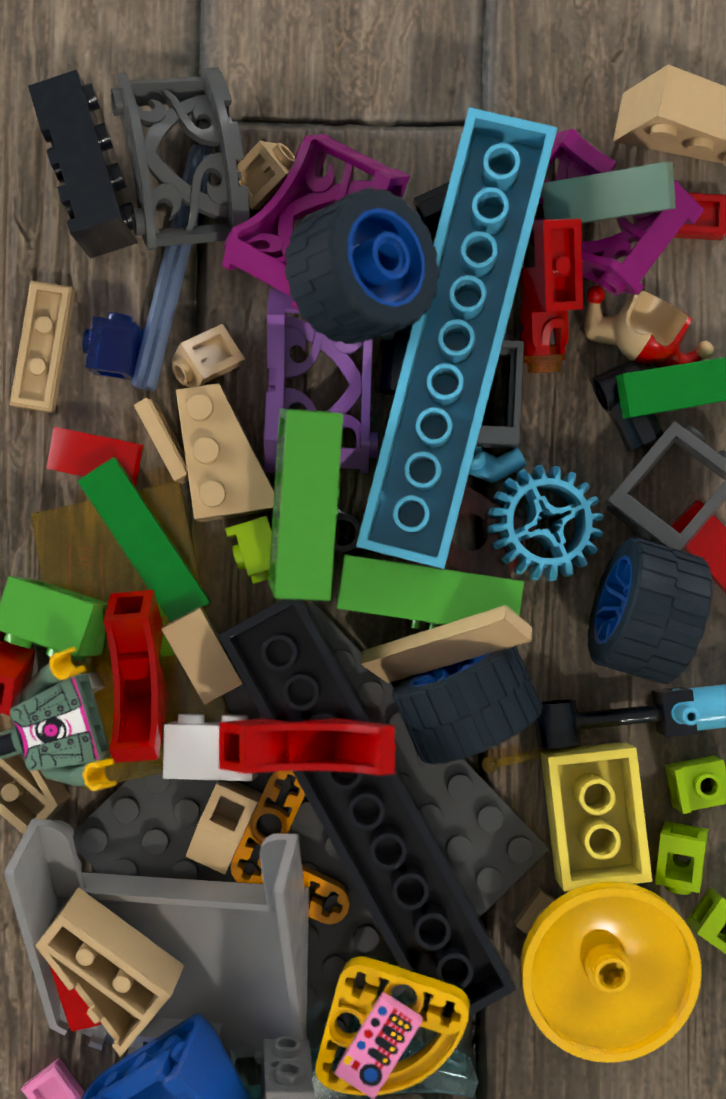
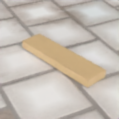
[361,605,532,683]

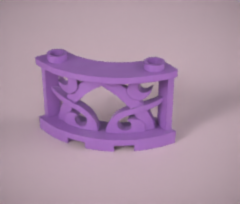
[264,289,378,474]

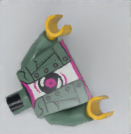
[0,647,117,791]

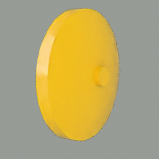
[520,881,701,1063]

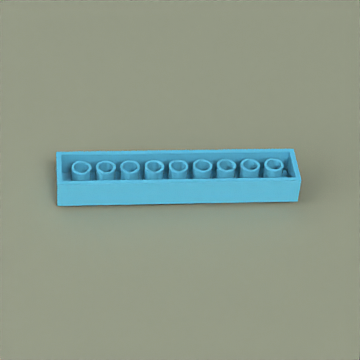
[356,107,558,569]

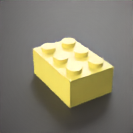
[540,741,652,892]

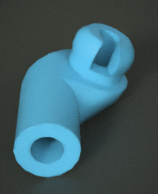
[469,446,527,483]

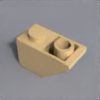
[185,780,262,875]

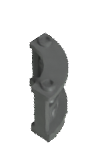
[111,67,250,250]

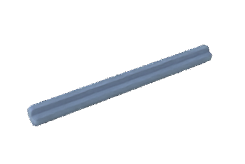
[132,145,213,392]

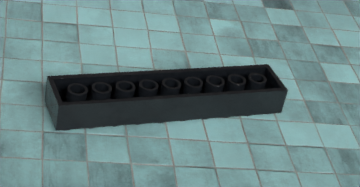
[218,599,517,1034]

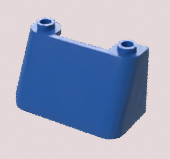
[81,1013,251,1099]

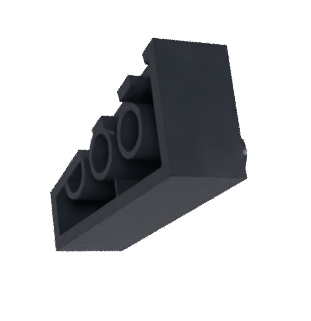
[28,70,138,259]

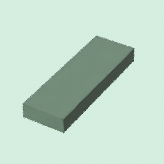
[542,161,676,224]

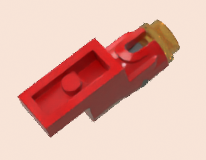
[519,219,583,373]

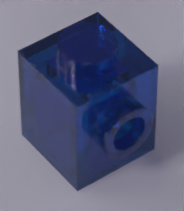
[82,312,143,380]

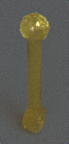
[482,747,569,773]

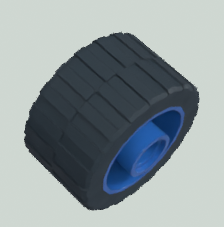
[285,188,439,344]
[587,537,713,684]
[392,646,543,765]

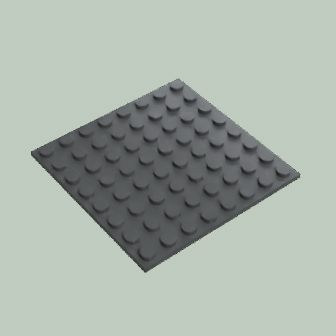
[73,602,550,1079]

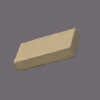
[134,398,189,484]
[162,606,243,705]

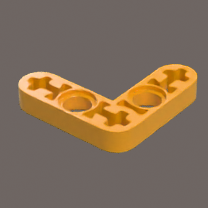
[230,771,350,924]

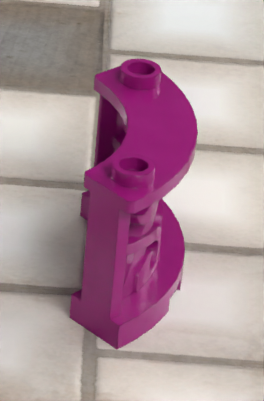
[528,128,704,296]
[222,134,410,310]

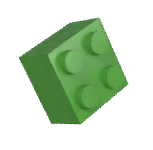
[0,576,108,662]

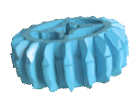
[487,465,604,581]

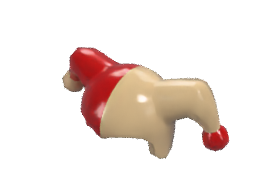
[584,285,714,368]

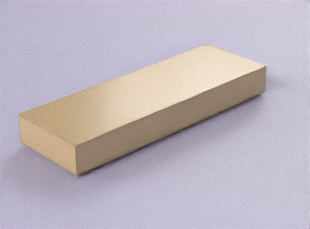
[9,280,76,414]

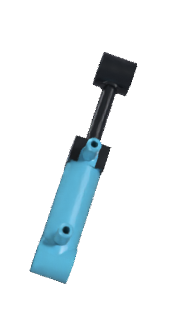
[535,684,726,749]

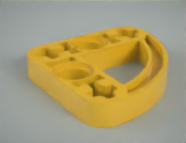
[315,956,470,1096]

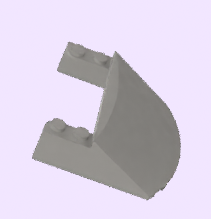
[5,819,309,1065]

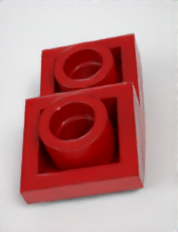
[46,426,144,486]

